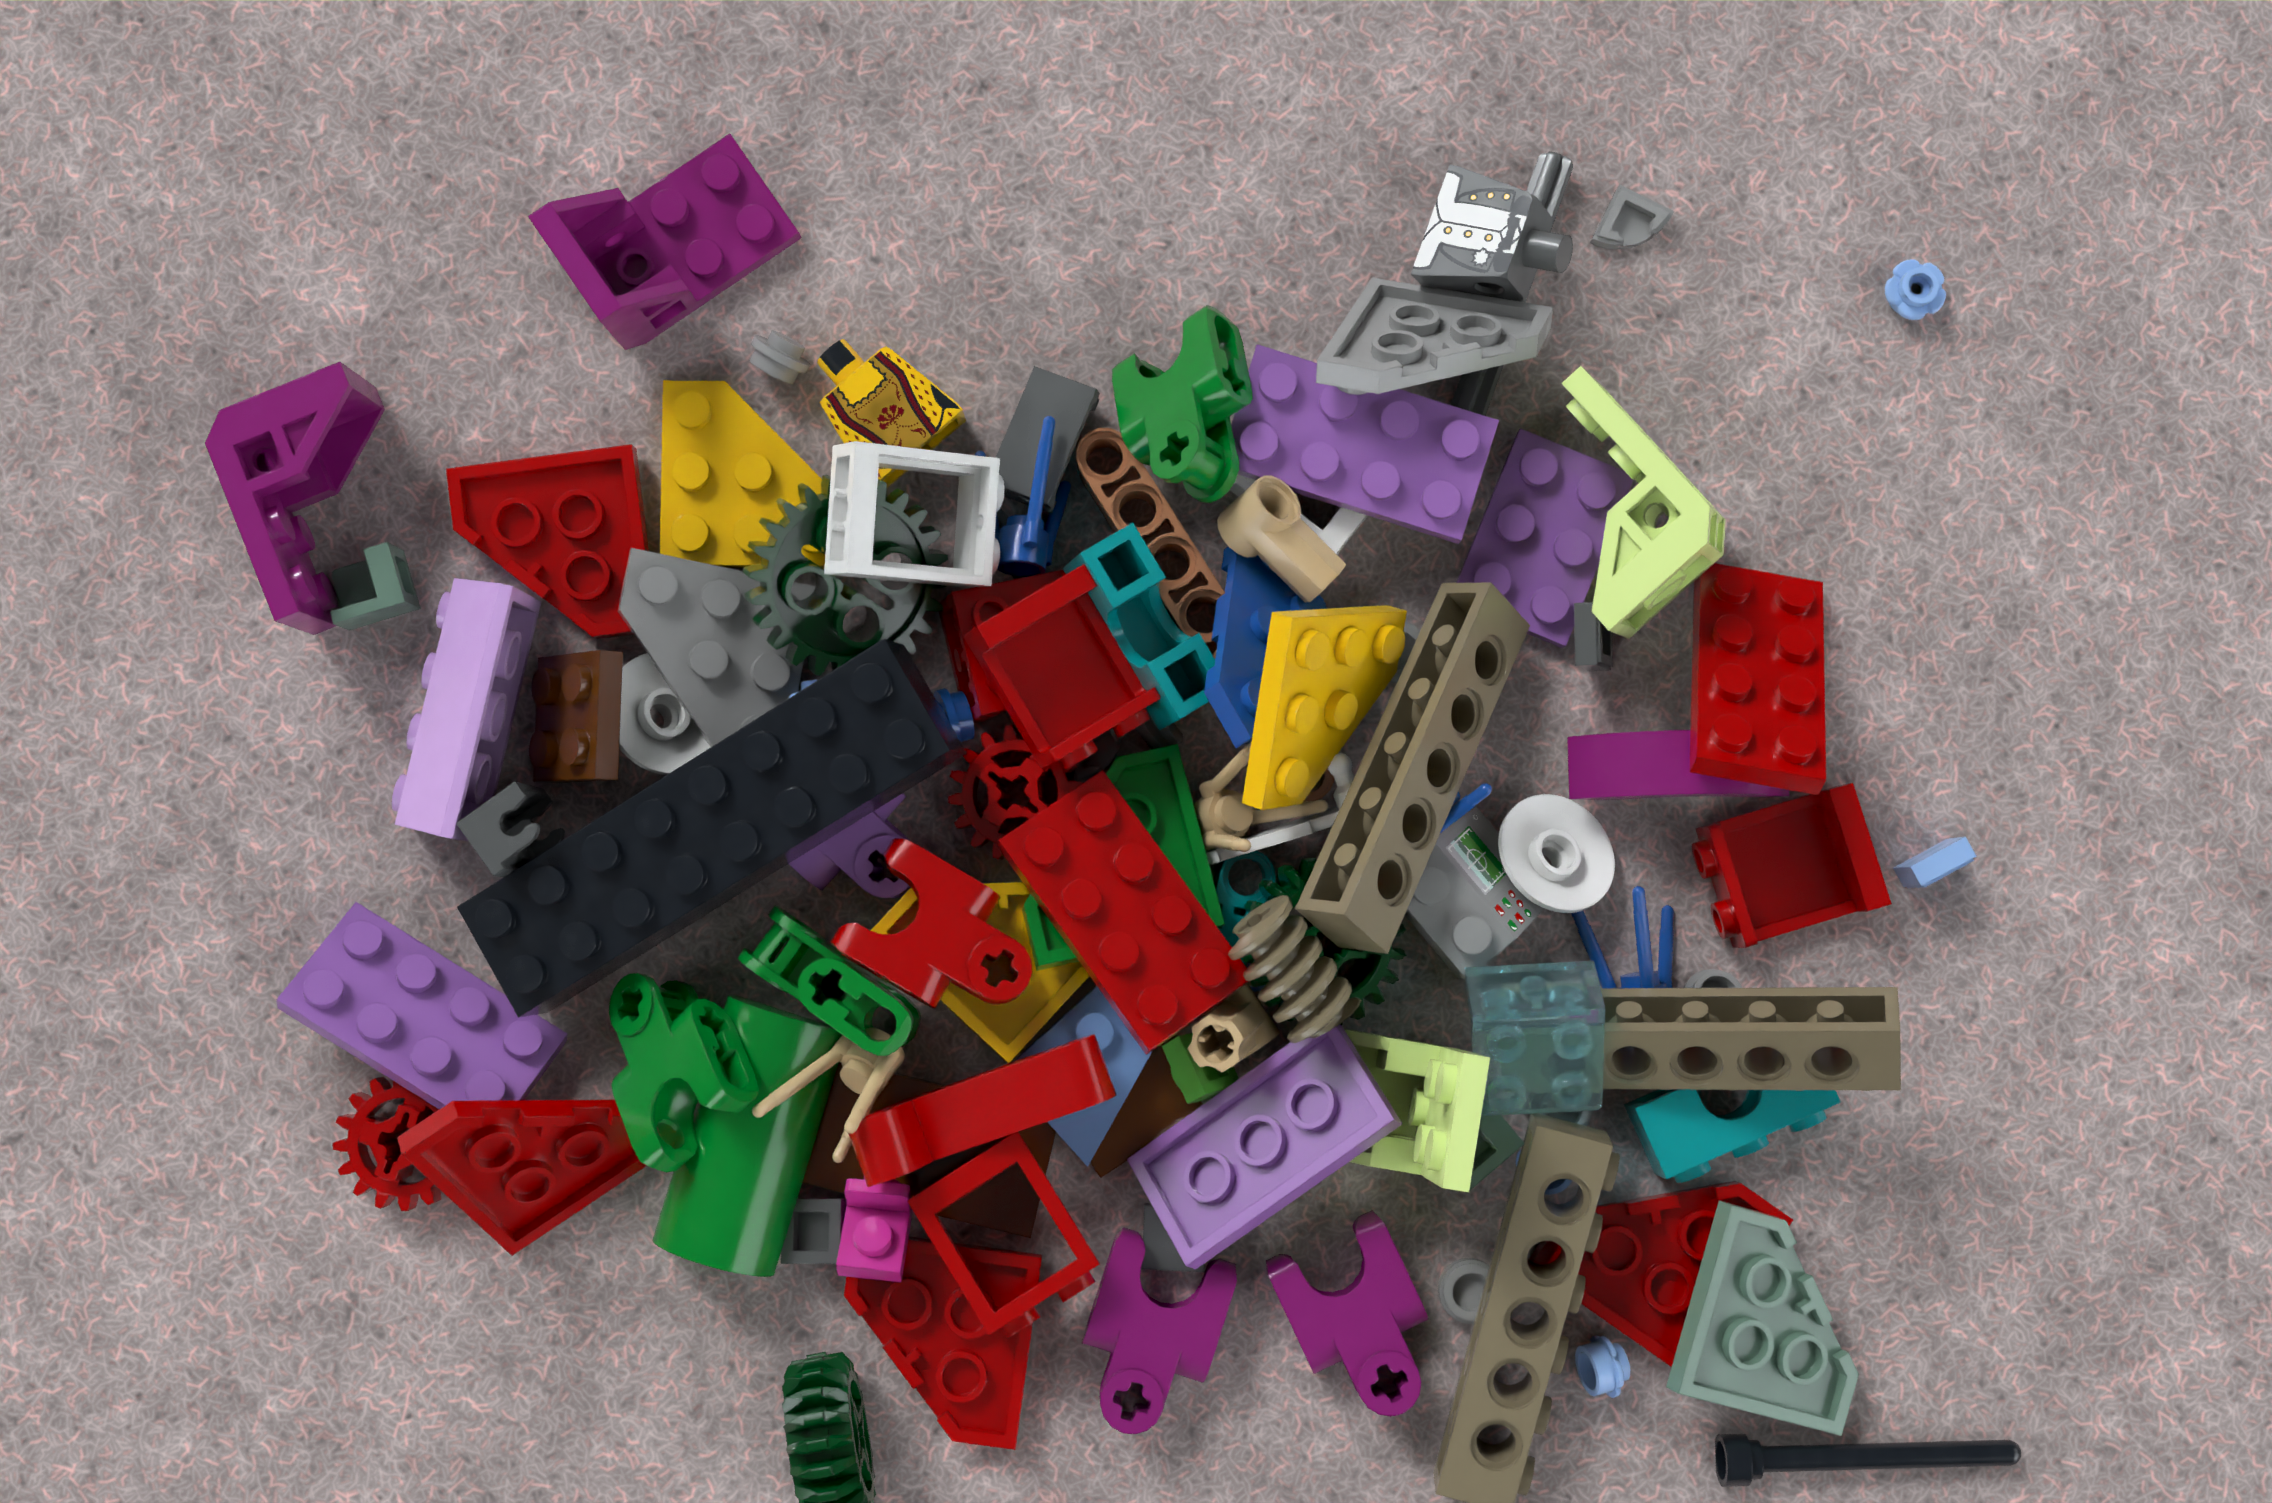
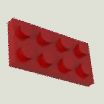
[1690,563,1826,795]
[997,770,1250,1055]

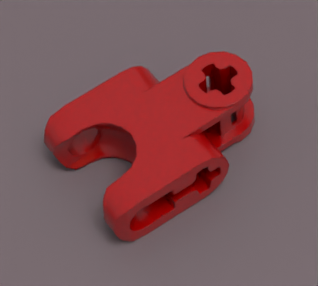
[830,838,1032,1009]

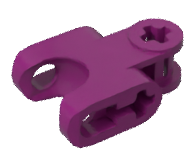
[1266,1210,1429,1417]
[1082,1227,1237,1435]

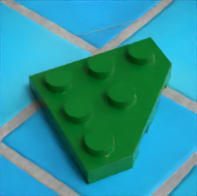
[1022,744,1225,971]

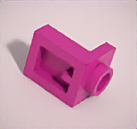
[836,1178,913,1282]

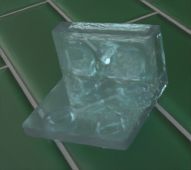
[1465,961,1605,1116]

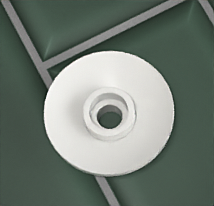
[619,653,710,775]
[1498,794,1615,913]

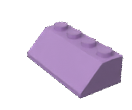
[392,578,541,841]

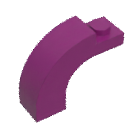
[1567,730,1789,800]

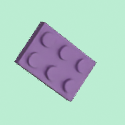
[1456,428,1633,648]

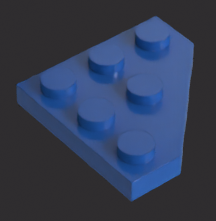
[1204,547,1327,748]

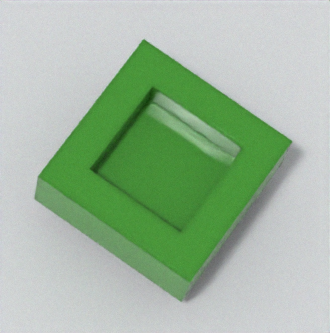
[1162,1033,1239,1104]

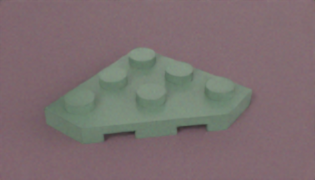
[1666,1200,1859,1436]

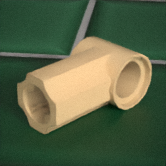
[1217,476,1346,603]
[1187,984,1280,1072]

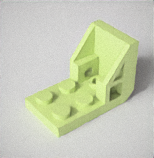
[1561,366,1726,639]
[1344,1029,1490,1193]

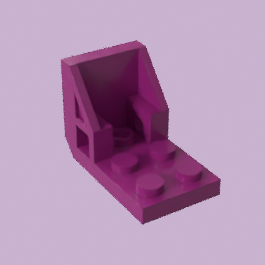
[528,133,802,350]
[205,362,385,635]

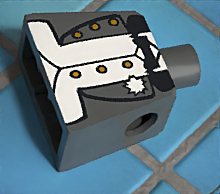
[1411,165,1573,300]

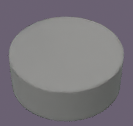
[1438,1258,1489,1324]

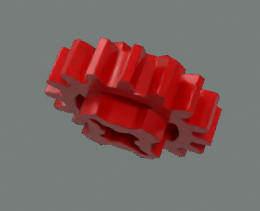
[948,725,1082,860]
[332,1076,442,1211]

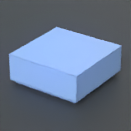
[1893,837,1976,888]

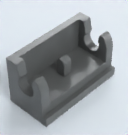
[996,366,1100,513]
[456,781,565,877]

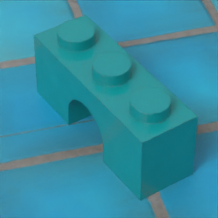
[1062,523,1215,730]
[1624,1089,1841,1183]

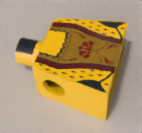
[817,339,966,488]

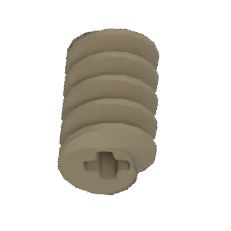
[1228,895,1362,1043]

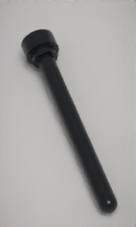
[1715,1434,2021,1487]

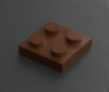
[529,650,623,783]

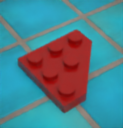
[446,444,649,639]
[397,1100,661,1256]
[1529,1181,1793,1367]
[844,1236,1042,1450]

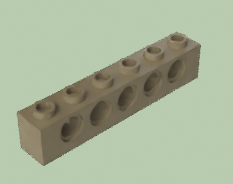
[1295,582,1530,954]
[1497,987,1901,1091]
[1433,1112,1620,1503]

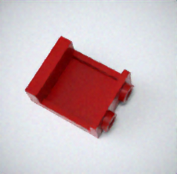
[963,564,1161,770]
[1692,783,1892,948]

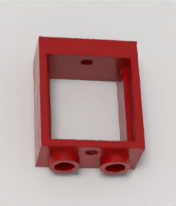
[907,1132,1100,1338]

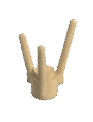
[1194,740,1328,852]
[752,1028,905,1163]

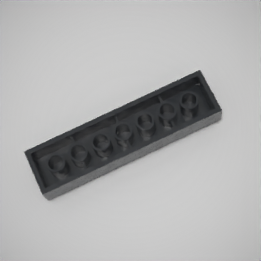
[457,638,967,1018]

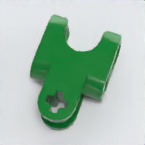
[1112,305,1253,503]
[738,905,921,1056]
[609,973,759,1173]

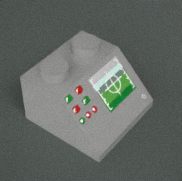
[1405,805,1545,980]

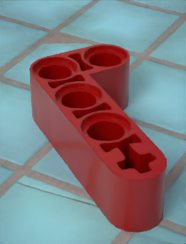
[848,1034,1117,1187]

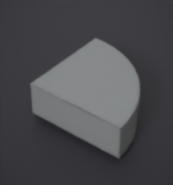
[1590,184,1675,249]

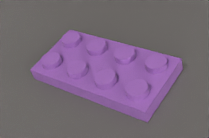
[1231,344,1499,544]
[276,902,568,1109]
[1127,1024,1402,1269]

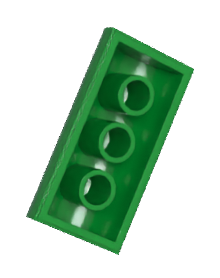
[652,994,842,1277]

